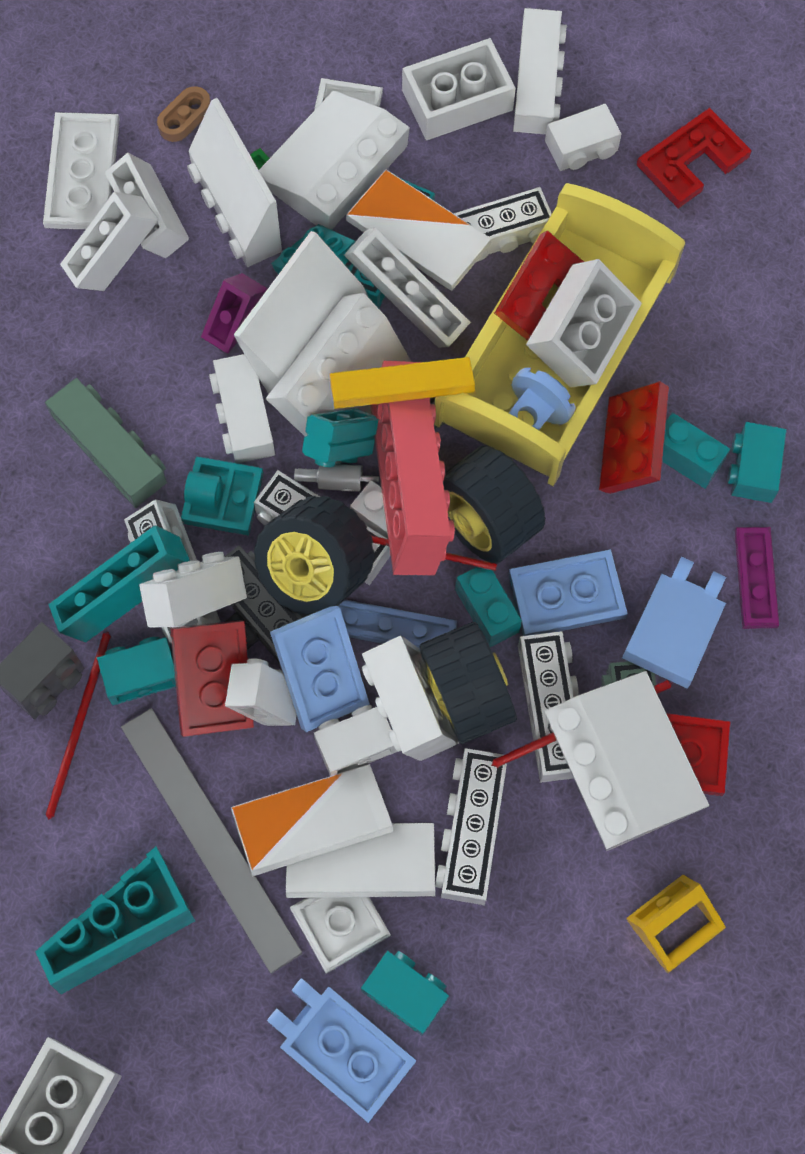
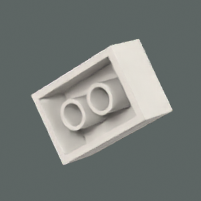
[402,38,516,141]
[526,259,642,387]
[362,635,459,761]
[0,1037,122,1154]

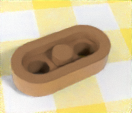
[157,86,211,142]

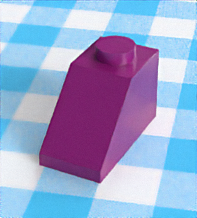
[201,273,268,354]

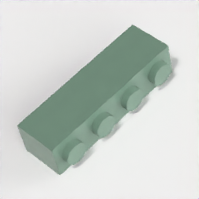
[45,378,167,508]

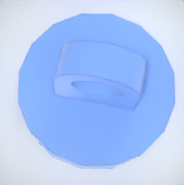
[509,367,576,430]

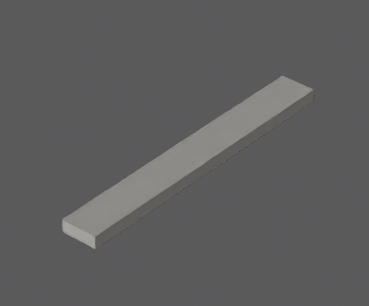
[121,708,303,974]

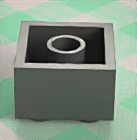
[0,622,85,720]

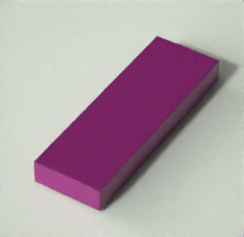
[735,527,779,629]

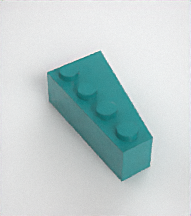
[35,846,195,994]

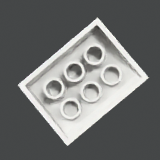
[259,90,410,230]
[187,98,282,267]
[234,231,368,394]
[266,293,411,464]
[544,671,709,851]

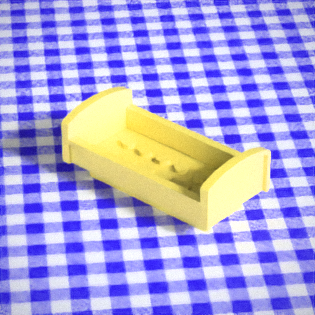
[434,183,685,487]

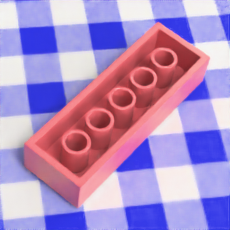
[370,361,455,575]

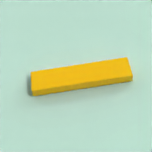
[330,357,475,409]

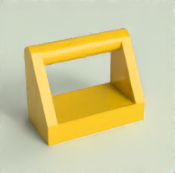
[626,875,726,973]

